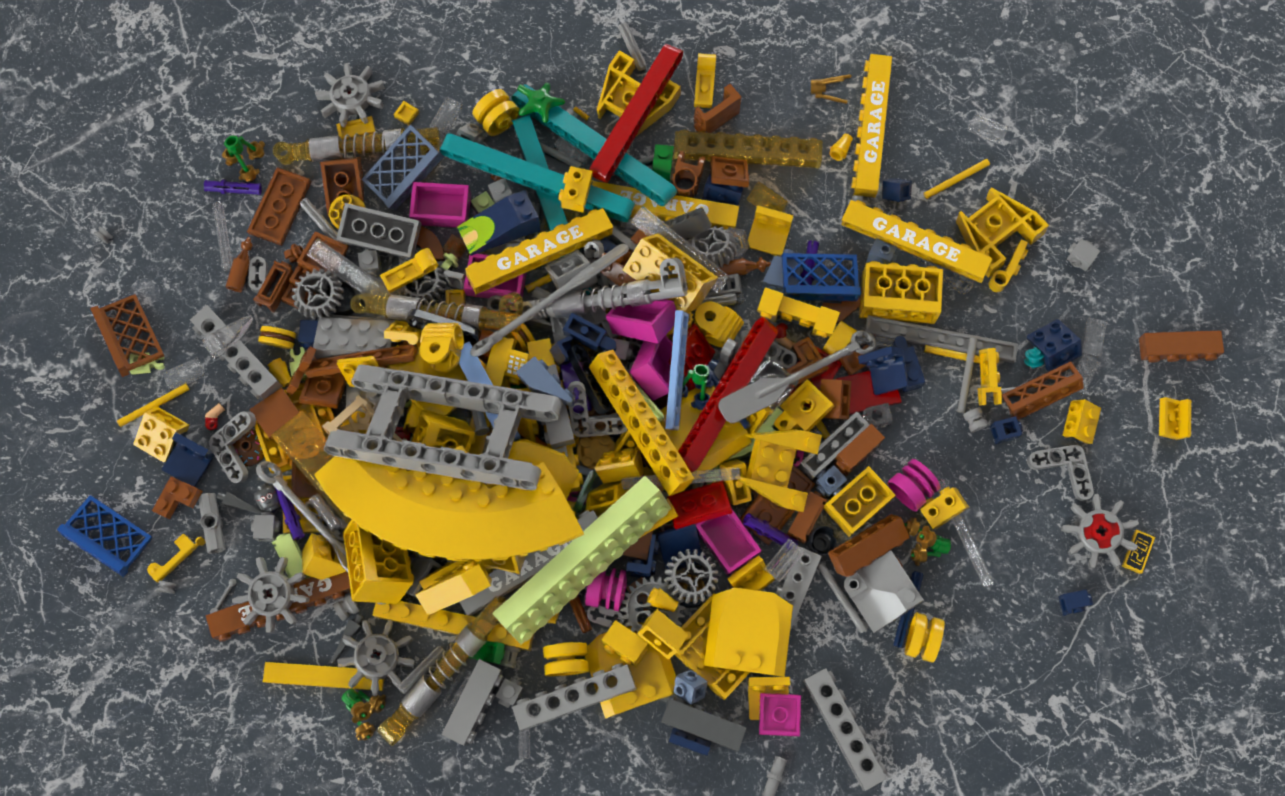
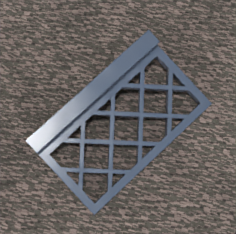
[362,125,444,211]

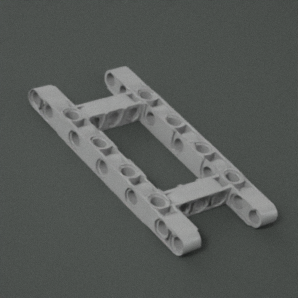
[324,365,563,490]

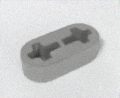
[248,256,268,293]
[587,605,624,628]

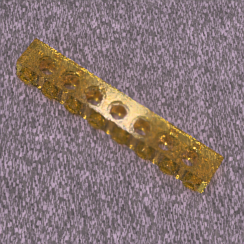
[674,130,823,168]

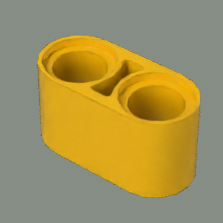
[822,321,857,360]

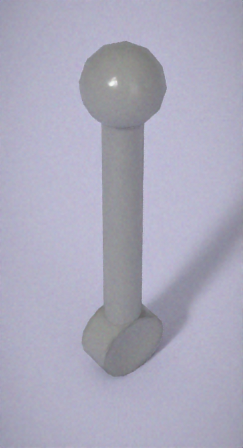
[210,579,237,614]

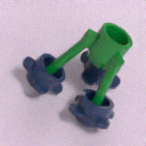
[682,364,714,410]

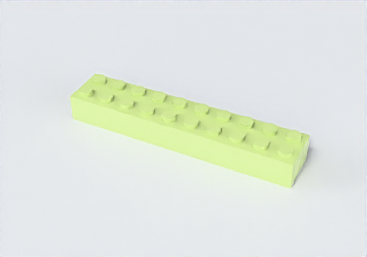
[492,476,672,645]

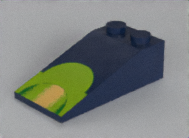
[457,190,541,256]

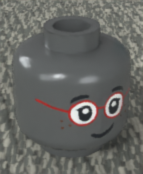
[254,483,281,512]

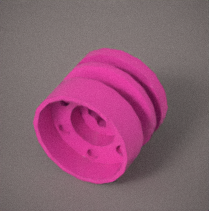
[887,459,941,512]
[585,568,627,611]

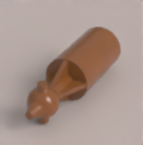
[225,237,252,292]
[715,257,771,277]

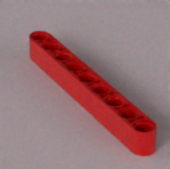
[589,44,683,183]
[678,317,778,472]

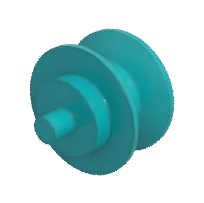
[1024,347,1044,369]

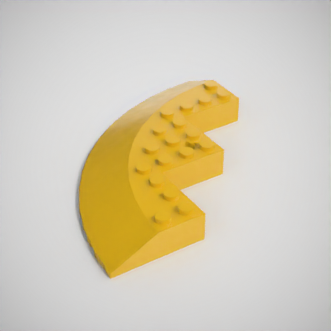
[314,445,584,562]

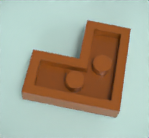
[785,336,828,388]
[152,477,203,520]

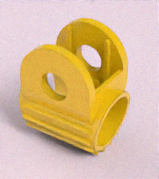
[694,301,744,348]
[420,323,464,373]

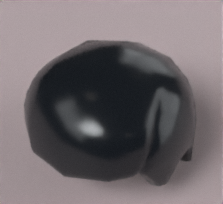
[807,525,838,557]

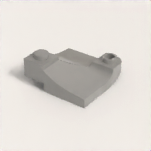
[844,550,924,633]

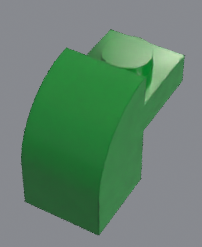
[652,144,674,182]
[462,641,505,665]

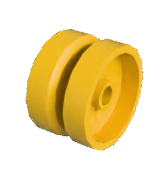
[472,89,520,136]
[904,612,945,663]
[543,642,589,676]

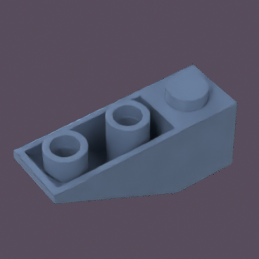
[516,356,574,407]

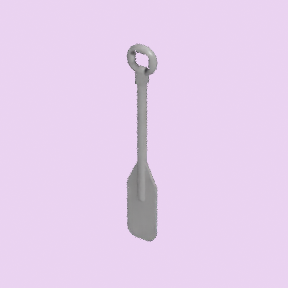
[470,244,629,357]
[718,330,876,423]
[256,461,386,605]

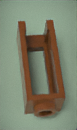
[253,261,293,313]
[787,491,827,544]

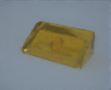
[747,181,788,212]

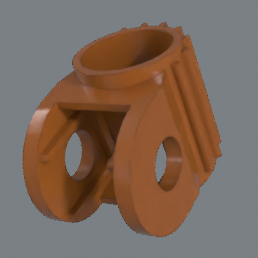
[671,151,706,198]

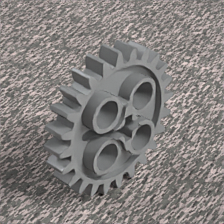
[620,576,686,636]

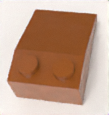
[320,157,365,218]

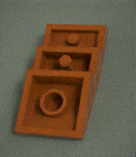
[281,231,349,309]

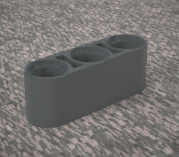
[655,208,712,244]

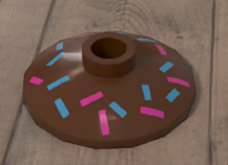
[230,429,264,467]

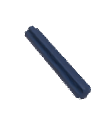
[894,571,924,648]

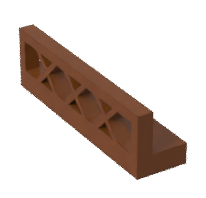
[1002,361,1084,420]

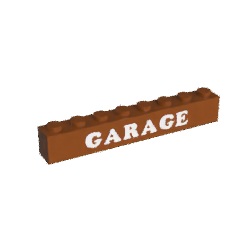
[205,571,351,642]

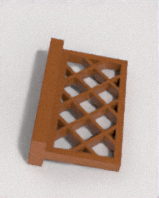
[90,294,164,377]

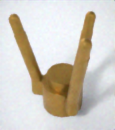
[811,74,851,104]

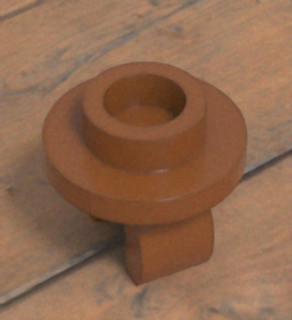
[284,244,303,263]

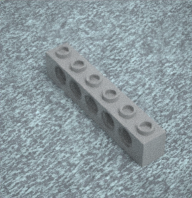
[190,305,283,400]
[512,663,637,731]
[803,668,887,791]

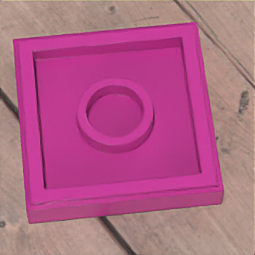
[759,693,801,737]

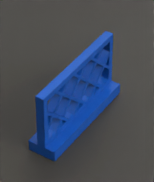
[782,253,861,301]
[57,495,152,577]

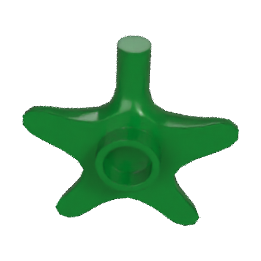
[517,82,565,123]

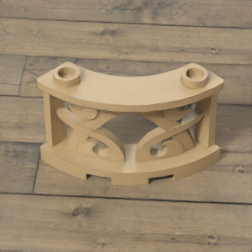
[322,395,407,442]

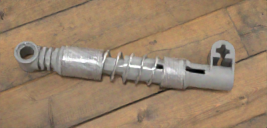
[517,258,687,321]

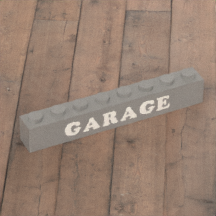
[459,510,598,616]

